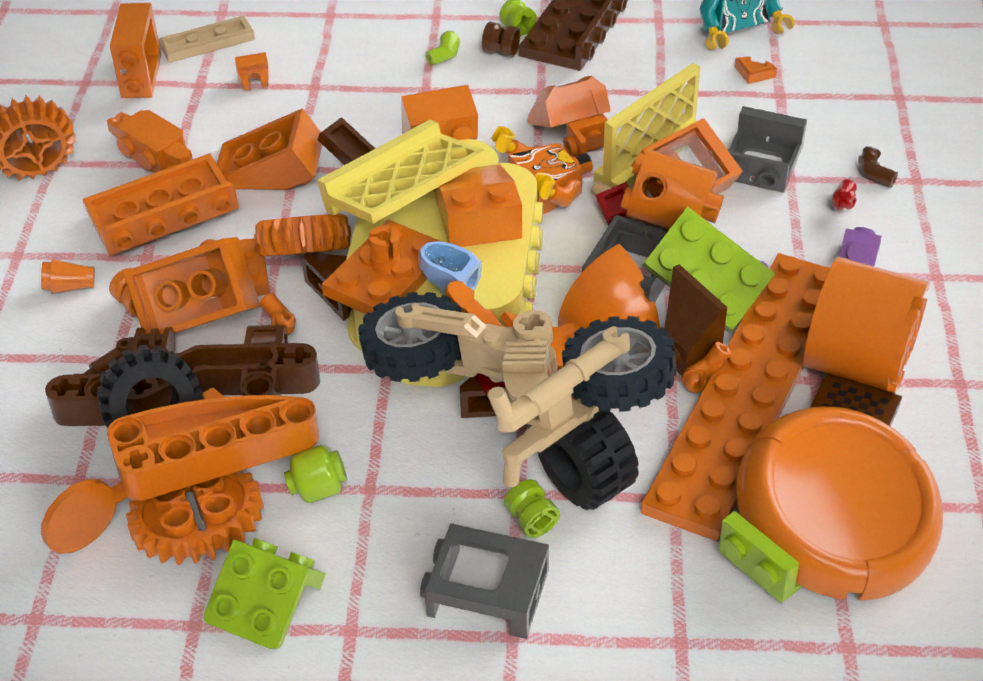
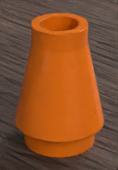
[41,259,95,294]

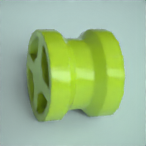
[499,0,537,36]

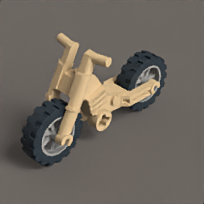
[358,292,677,487]

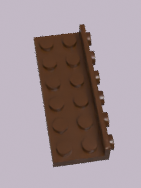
[518,0,628,71]

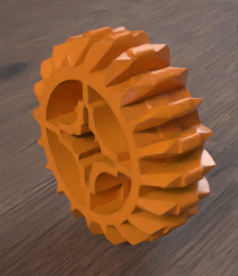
[0,95,76,181]
[254,214,351,257]

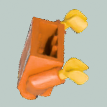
[491,126,593,215]

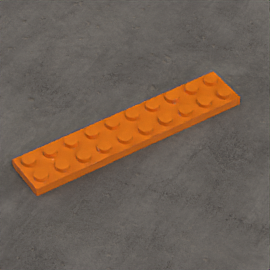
[641,253,830,542]

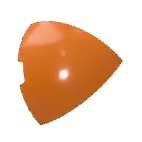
[558,244,660,329]

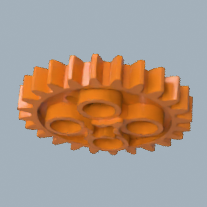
[126,470,264,565]

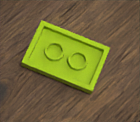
[642,206,776,333]

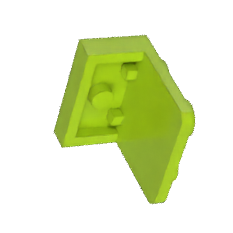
[719,511,803,604]
[203,538,326,649]

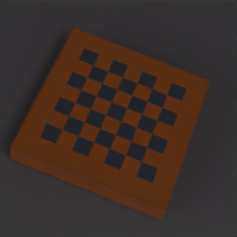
[810,373,902,427]

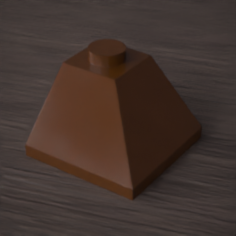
[665,264,727,376]

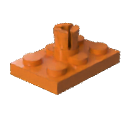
[322,219,442,314]

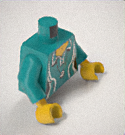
[699,0,795,50]

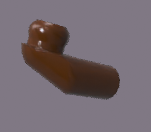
[858,146,898,187]

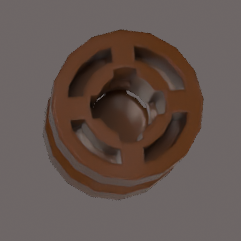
[482,21,521,57]

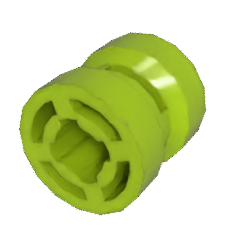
[504,479,560,538]

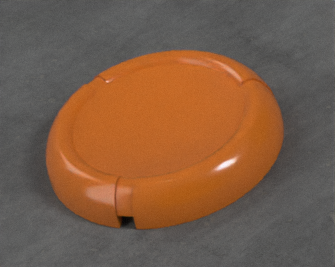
[736,406,943,601]

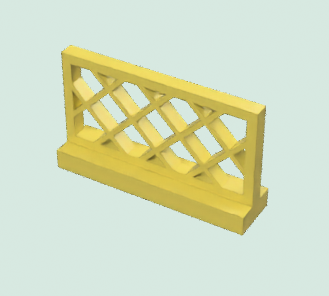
[593,63,701,188]
[317,120,487,224]

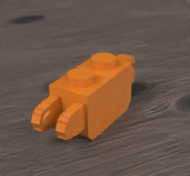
[107,110,192,173]

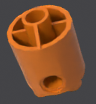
[621,150,724,230]

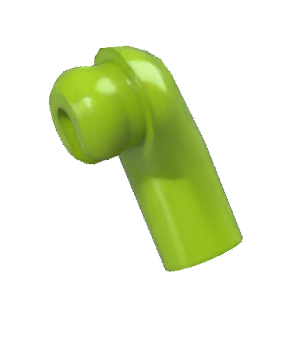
[425,30,460,66]

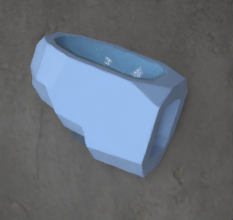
[418,241,482,294]

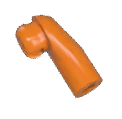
[259,292,296,335]
[682,342,731,393]

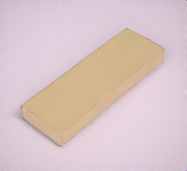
[159,16,255,63]

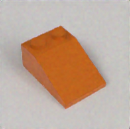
[401,85,478,140]
[216,108,322,190]
[434,164,522,247]
[123,237,260,334]

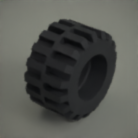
[97,345,203,428]
[537,398,639,510]

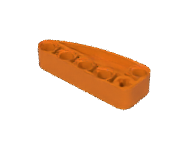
[107,395,319,501]

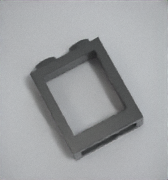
[582,215,669,302]

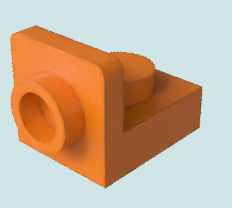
[563,114,608,157]

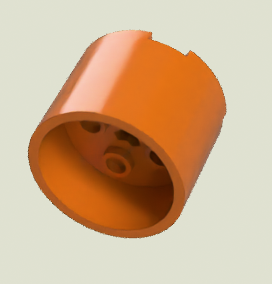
[803,256,930,394]

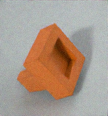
[235,52,269,91]

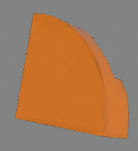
[734,56,777,84]

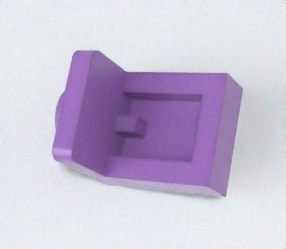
[839,227,882,266]

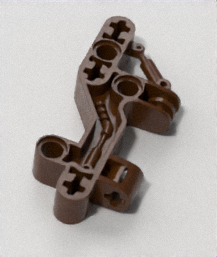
[45,325,320,426]

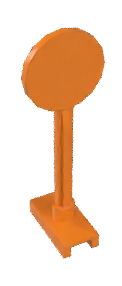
[41,388,224,554]

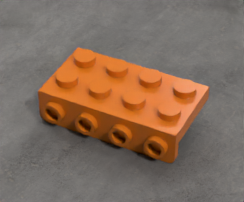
[82,153,239,257]

